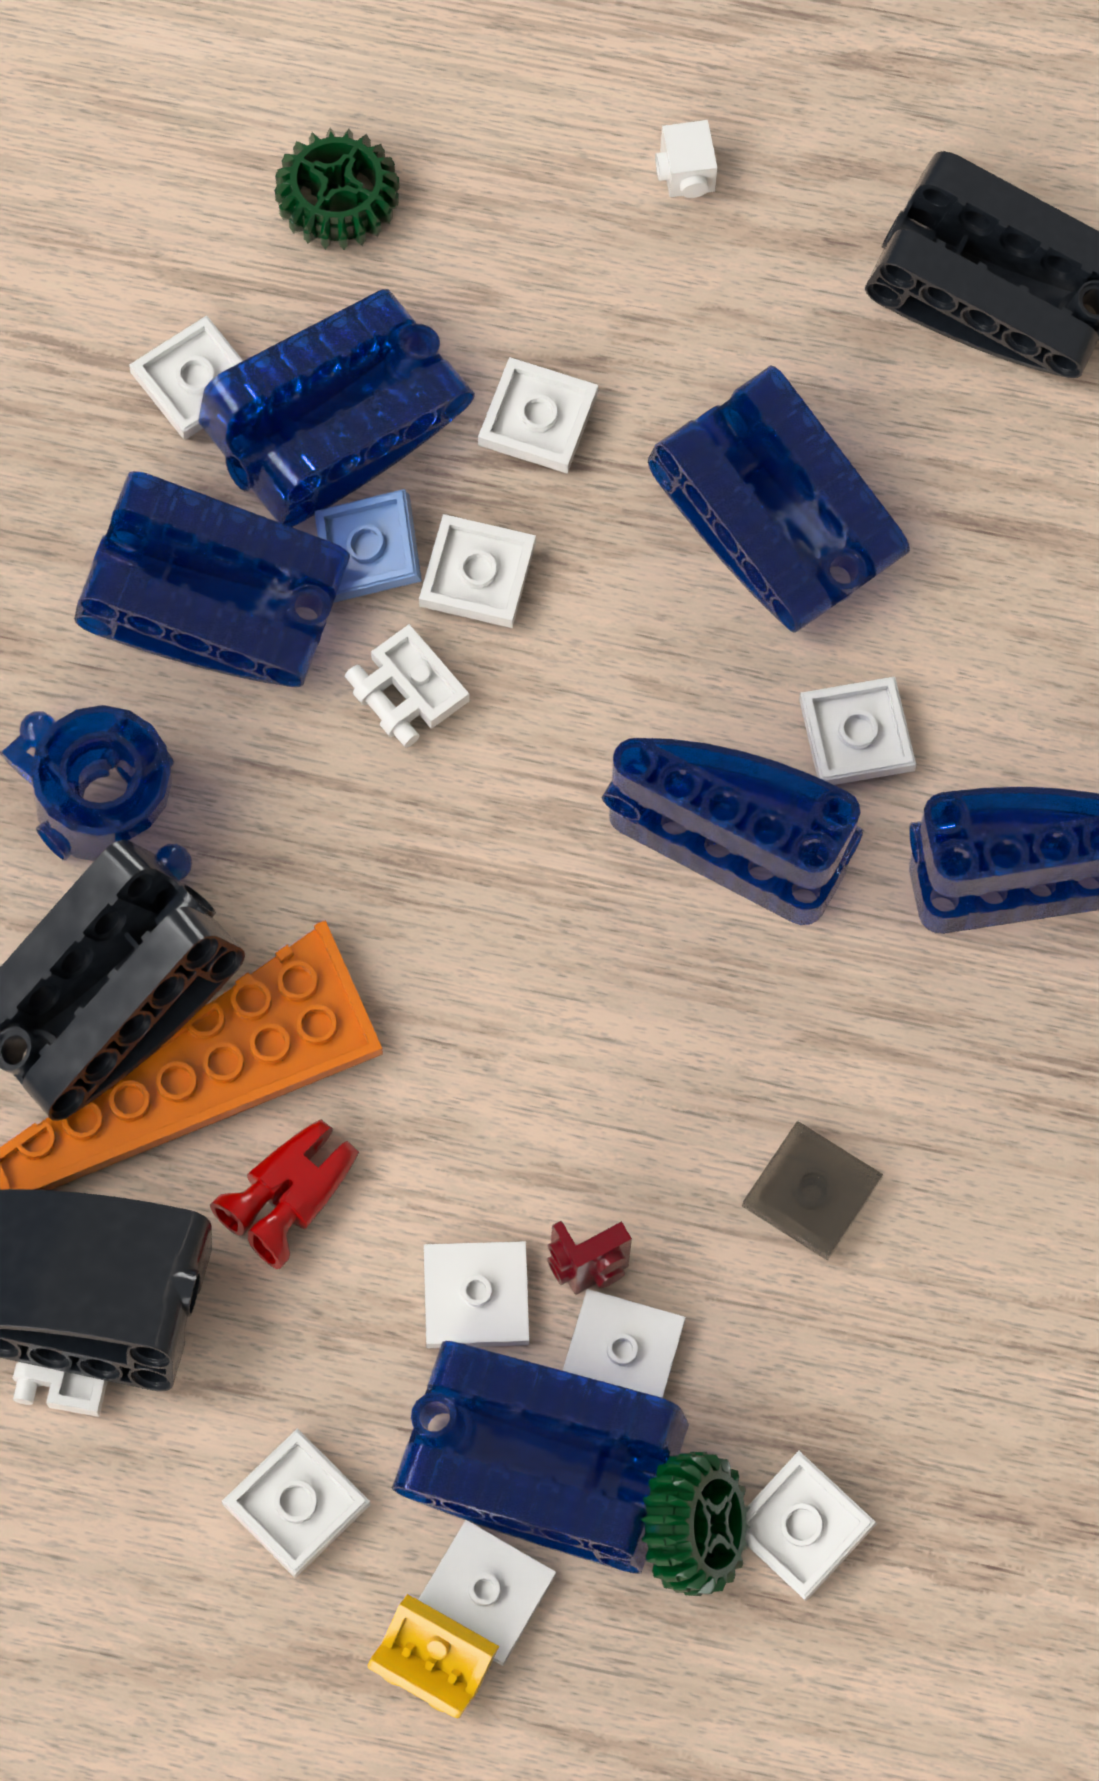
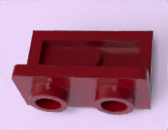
[547,1221,632,1295]

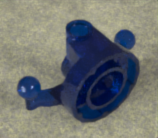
[0,705,192,881]

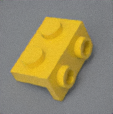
[367,1594,499,1719]

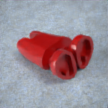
[210,1119,359,1269]

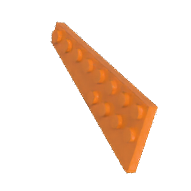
[0,920,383,1190]

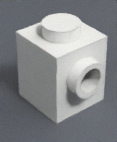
[655,120,717,198]

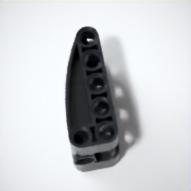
[865,151,1099,379]
[0,840,245,1121]
[0,1189,212,1391]

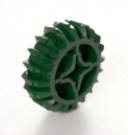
[274,128,400,250]
[640,1451,751,1596]

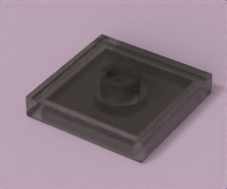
[742,1121,883,1261]

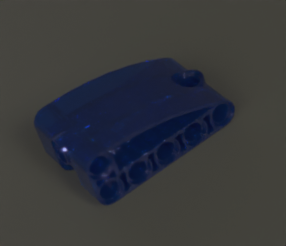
[198,289,475,529]
[648,365,910,633]
[74,471,350,688]
[601,738,864,925]
[909,787,1099,934]
[392,1341,689,1574]

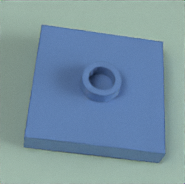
[314,489,422,603]

